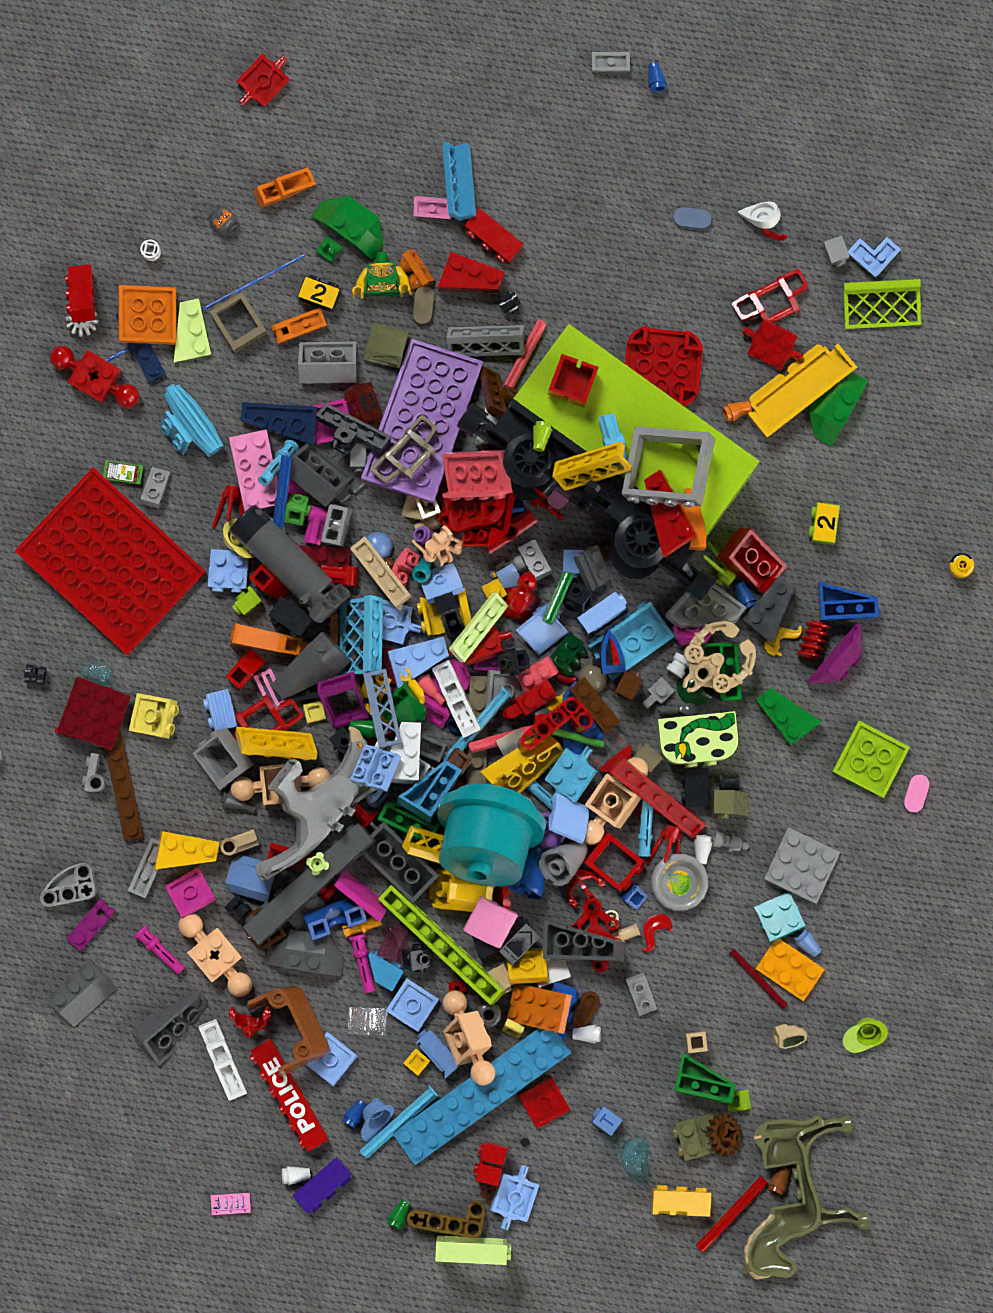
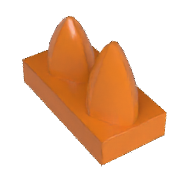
[399,249,435,290]

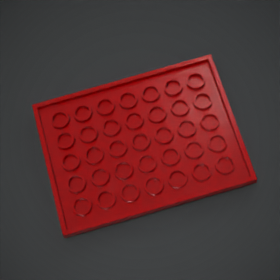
[14,467,206,656]

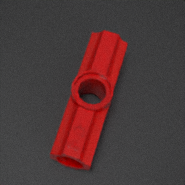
[486,509,538,555]

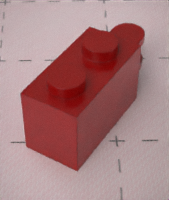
[503,679,557,719]

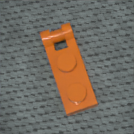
[271,308,327,345]

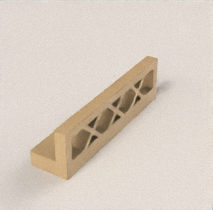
[350,537,412,611]

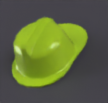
[842,1017,888,1053]

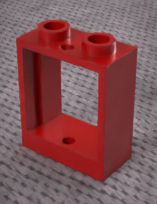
[584,833,644,892]

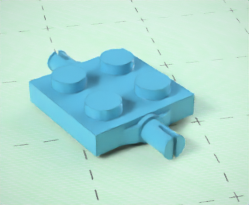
[545,746,598,802]

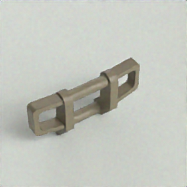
[371,415,437,484]

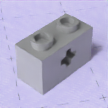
[321,504,352,547]

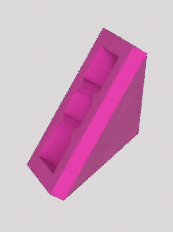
[424,694,450,729]

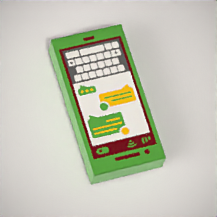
[103,460,144,485]

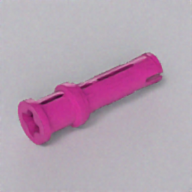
[134,925,185,975]
[349,934,376,993]

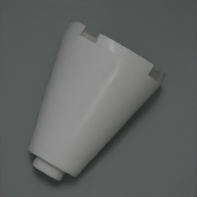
[539,841,588,886]

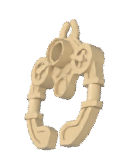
[683,621,756,693]

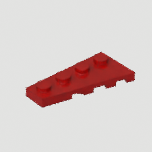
[644,470,698,557]

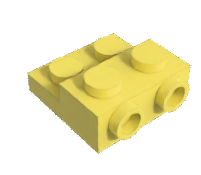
[129,693,179,739]

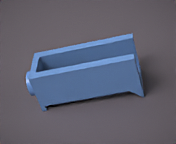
[416,1029,460,1078]

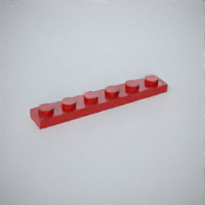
[609,756,706,839]

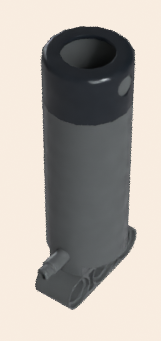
[229,505,350,623]

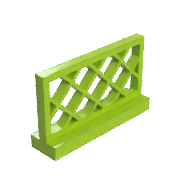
[842,279,921,329]

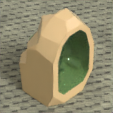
[773,1024,807,1049]

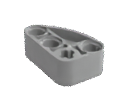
[40,863,97,907]

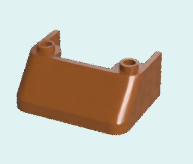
[247,986,329,1077]

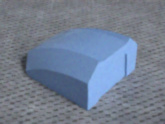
[225,855,275,902]

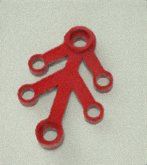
[570,898,621,972]

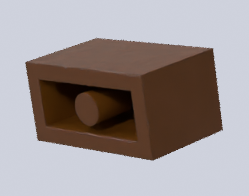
[614,670,643,702]

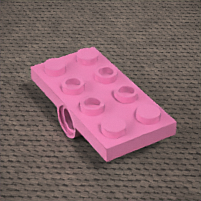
[229,430,278,511]

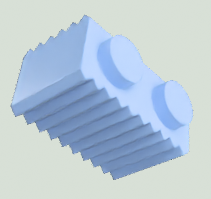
[203,689,238,731]

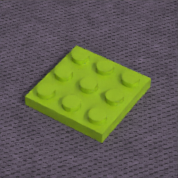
[832,721,910,798]

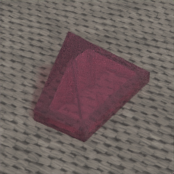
[377,924,409,961]

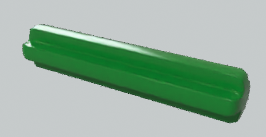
[543,571,573,625]

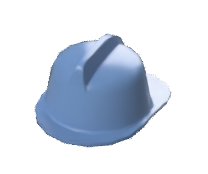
[361,1098,395,1141]

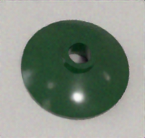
[677,668,715,706]

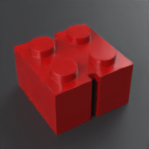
[547,354,599,407]
[473,1141,507,1186]

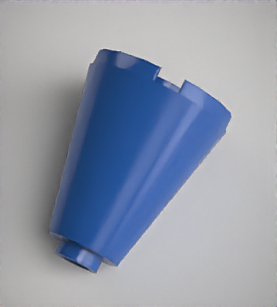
[508,844,547,900]

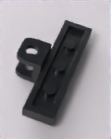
[315,403,392,455]

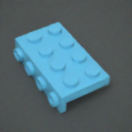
[588,601,675,681]

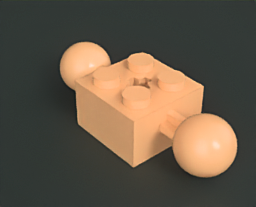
[584,757,648,845]
[230,763,331,806]
[178,913,252,997]
[443,991,495,1086]

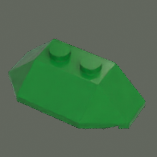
[311,195,384,261]
[808,372,868,447]

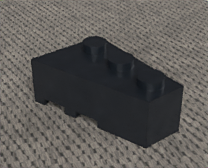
[743,576,796,647]

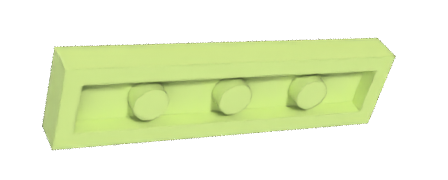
[449,593,508,662]

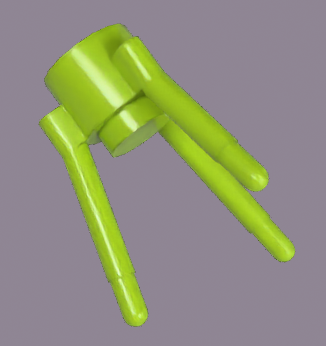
[698,542,737,587]

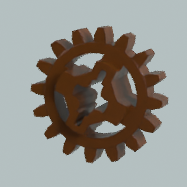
[705,1113,743,1156]

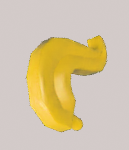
[764,626,802,656]

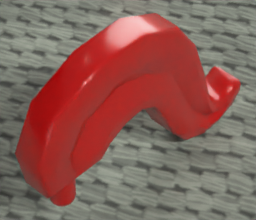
[642,914,672,952]

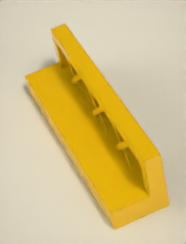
[552,441,632,491]
[402,826,444,863]

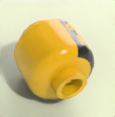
[948,553,974,579]

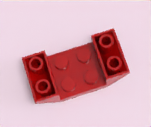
[462,490,515,547]

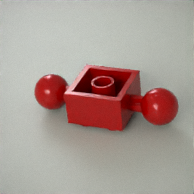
[50,345,140,408]

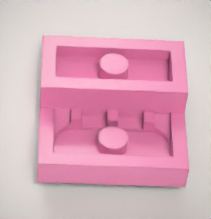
[463,896,518,948]

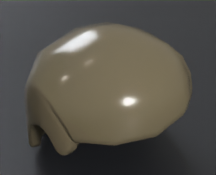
[577,664,608,693]

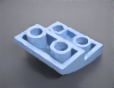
[350,745,402,792]
[549,793,589,844]

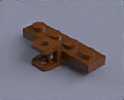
[480,366,518,418]

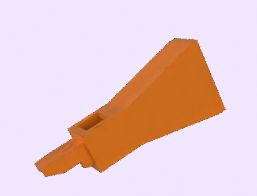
[229,624,310,656]

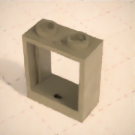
[210,292,267,353]

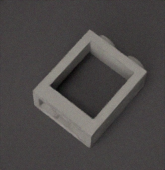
[193,728,254,790]

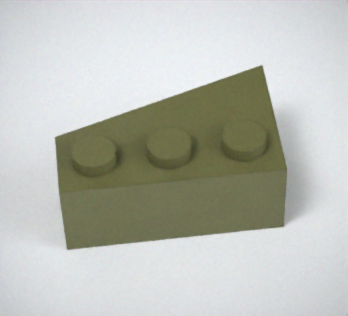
[711,790,749,819]

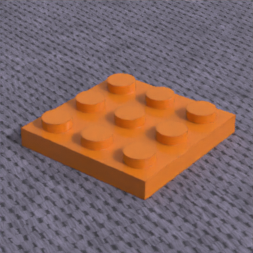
[118,285,176,345]

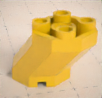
[428,869,495,912]

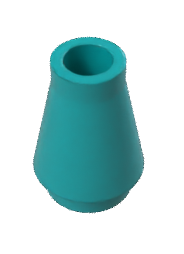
[412,558,431,583]

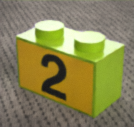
[808,502,840,545]

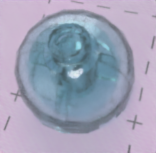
[618,1137,651,1176]

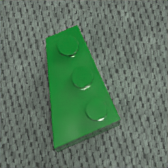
[700,642,742,702]
[377,802,441,847]

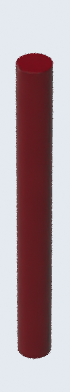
[729,949,788,1009]

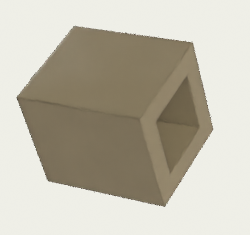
[633,743,663,773]

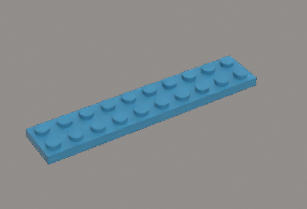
[393,1028,572,1165]

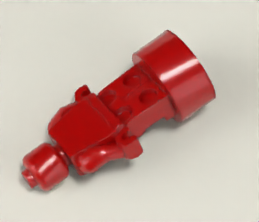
[530,497,565,521]

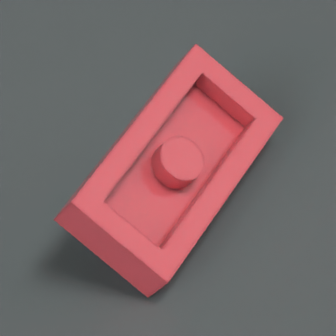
[516,655,558,691]

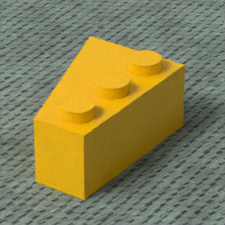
[154,831,219,869]
[651,1185,711,1217]

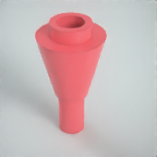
[416,674,446,706]

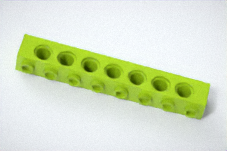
[378,885,507,1005]

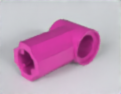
[304,505,328,546]

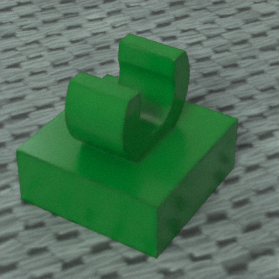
[316,236,342,263]

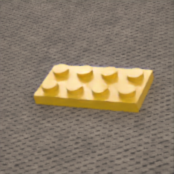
[235,727,318,760]

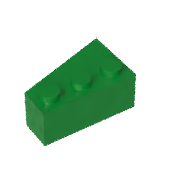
[755,688,821,746]
[674,1053,736,1106]

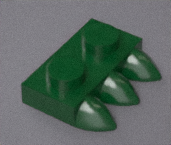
[550,632,588,676]

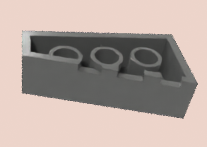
[543,920,624,961]

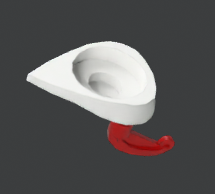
[738,202,787,241]

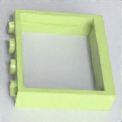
[435,1235,511,1265]

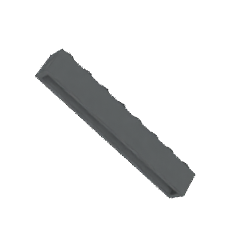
[243,823,376,945]

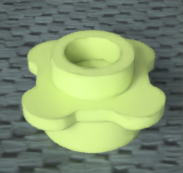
[306,852,329,875]

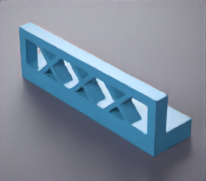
[442,142,476,221]

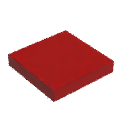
[518,1076,570,1129]

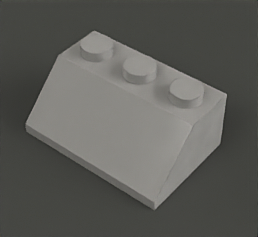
[298,341,357,384]

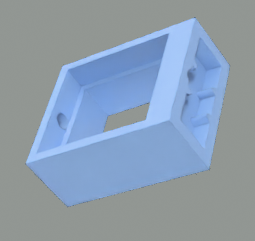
[577,592,627,637]

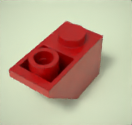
[249,564,290,600]
[225,649,266,691]

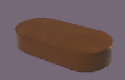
[571,991,600,1028]

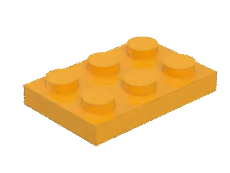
[755,939,825,1002]

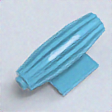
[160,384,224,457]

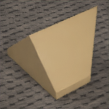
[402,495,441,520]

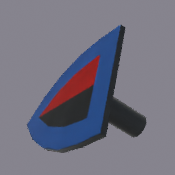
[592,629,626,674]

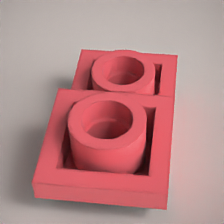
[392,548,420,587]

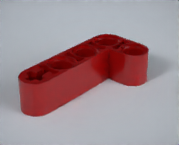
[517,697,593,753]

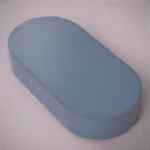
[673,207,711,229]

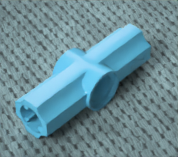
[598,413,628,474]

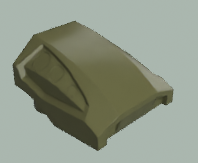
[363,324,410,369]

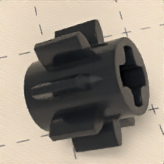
[498,290,521,315]

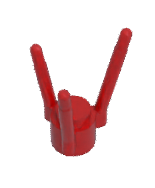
[212,485,244,529]
[645,825,682,865]

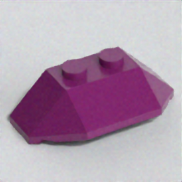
[806,623,862,684]

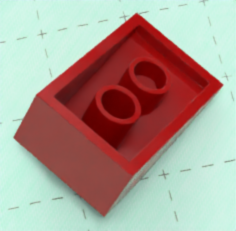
[717,528,787,595]

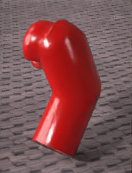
[555,671,577,684]

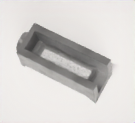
[420,734,448,763]

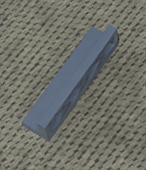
[363,669,402,751]

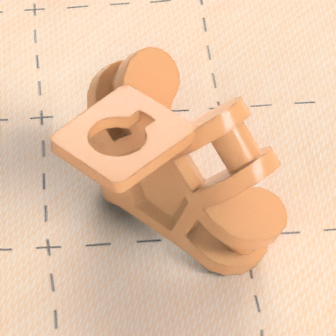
[412,525,463,568]

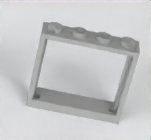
[622,426,715,508]

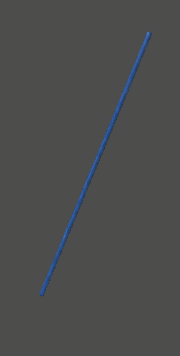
[105,254,306,362]

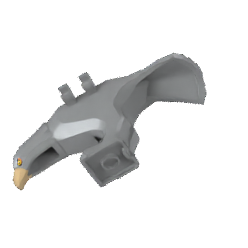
[255,727,368,881]

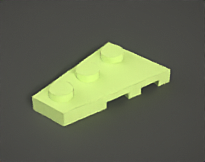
[174,298,211,363]

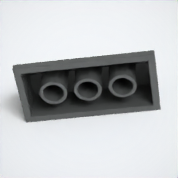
[362,822,439,903]

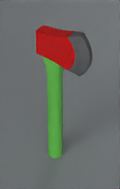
[534,708,604,749]

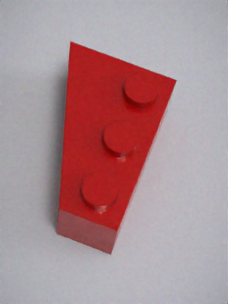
[437,252,504,293]

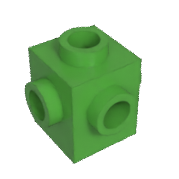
[284,493,311,526]

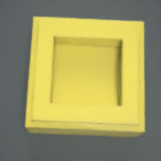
[303,700,326,724]
[502,1019,525,1039]

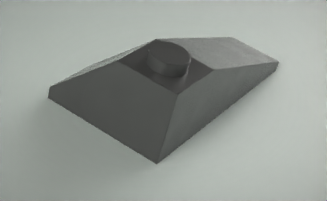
[270,632,352,700]
[131,990,209,1066]

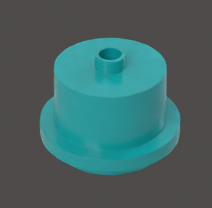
[437,784,546,886]

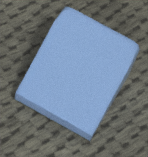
[496,564,520,589]

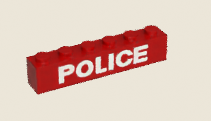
[249,1039,329,1152]

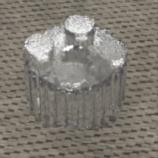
[347,1006,387,1036]

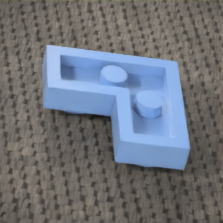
[848,237,901,278]

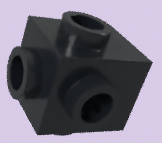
[563,582,593,615]
[497,648,530,677]
[329,726,350,757]
[402,944,434,972]

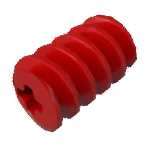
[796,619,830,662]

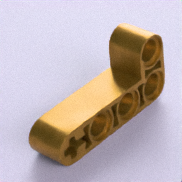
[407,1200,485,1238]

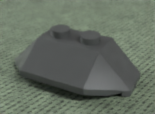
[265,929,344,977]

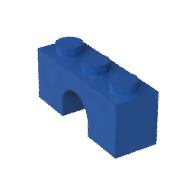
[302,898,367,940]

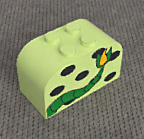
[657,711,738,768]

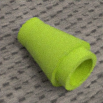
[533,421,552,452]

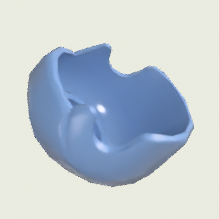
[366,532,393,560]

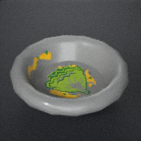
[651,854,708,911]

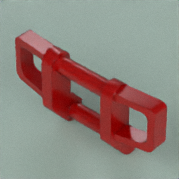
[732,269,808,323]
[233,694,303,740]

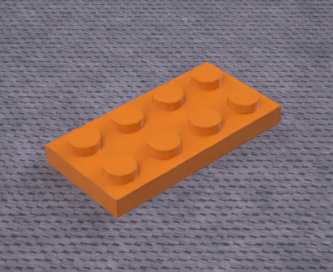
[507,984,572,1034]

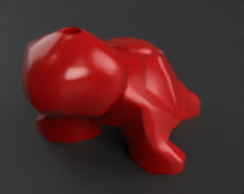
[502,572,541,623]

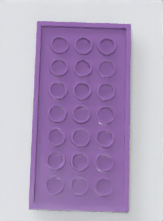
[361,338,484,504]

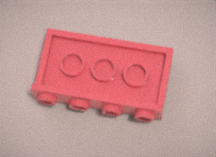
[442,450,512,501]

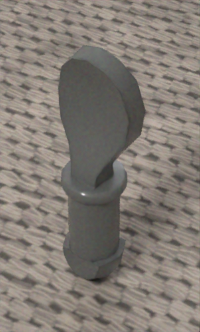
[658,703,698,716]

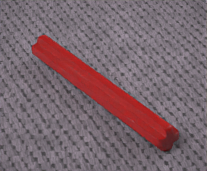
[696,1177,768,1252]

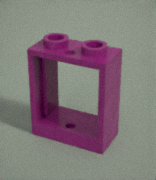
[317,671,369,729]

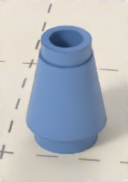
[793,929,821,957]

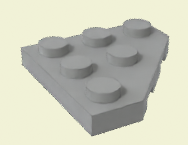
[665,585,747,629]

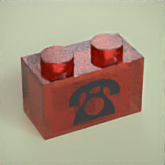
[343,382,383,424]

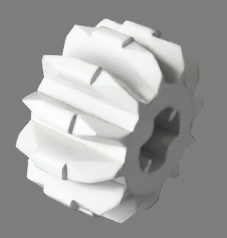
[66,312,99,337]

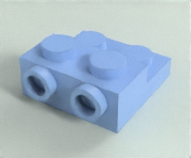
[208,549,249,593]

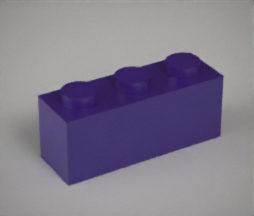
[293,1157,352,1214]

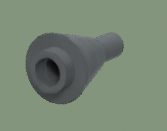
[220,790,256,813]

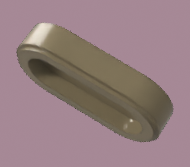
[413,286,434,325]

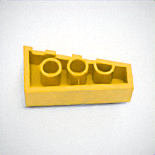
[480,736,564,793]

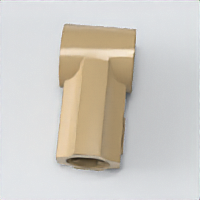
[220,829,259,856]

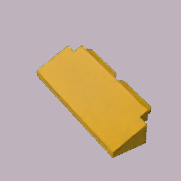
[747,344,857,438]

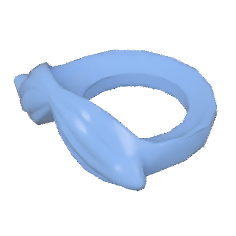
[366,786,391,808]

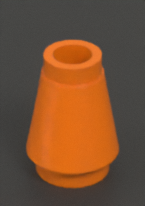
[722,401,752,422]

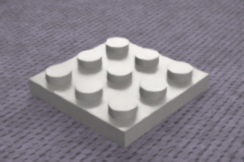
[763,827,840,905]

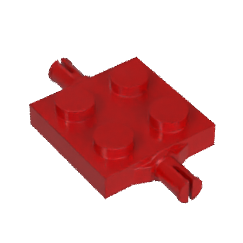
[236,54,290,108]
[742,319,803,370]
[448,624,513,665]

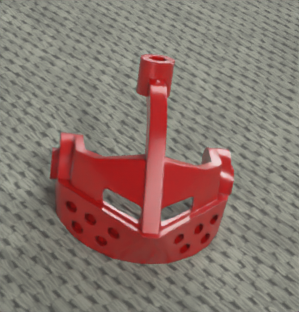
[565,869,606,909]
[229,1006,271,1037]

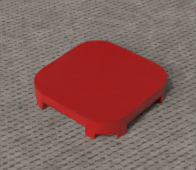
[624,326,703,407]
[437,447,506,533]

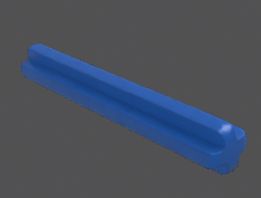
[273,455,292,529]

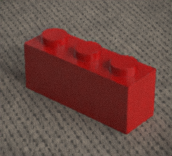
[465,208,523,264]
[65,264,95,323]

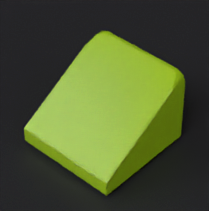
[727,1090,751,1112]

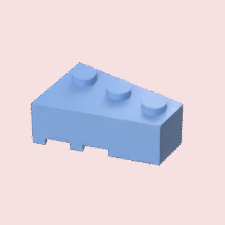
[388,637,449,690]

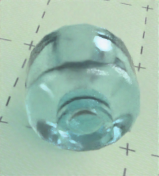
[83,660,111,686]

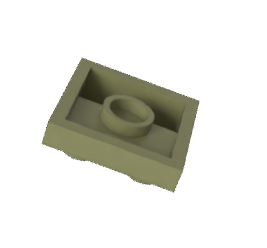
[672,1113,716,1161]

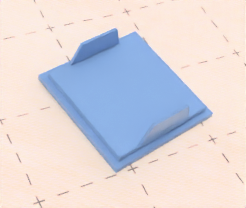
[516,606,568,656]

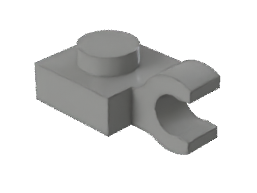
[642,677,674,710]

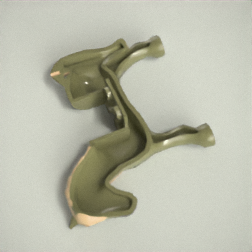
[741,1115,870,1280]

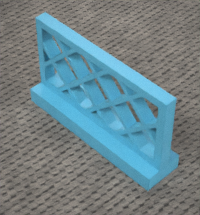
[338,595,383,676]

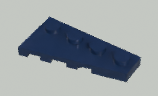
[241,402,318,445]

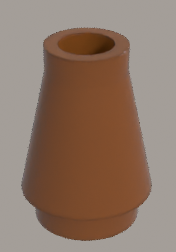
[768,1166,791,1196]

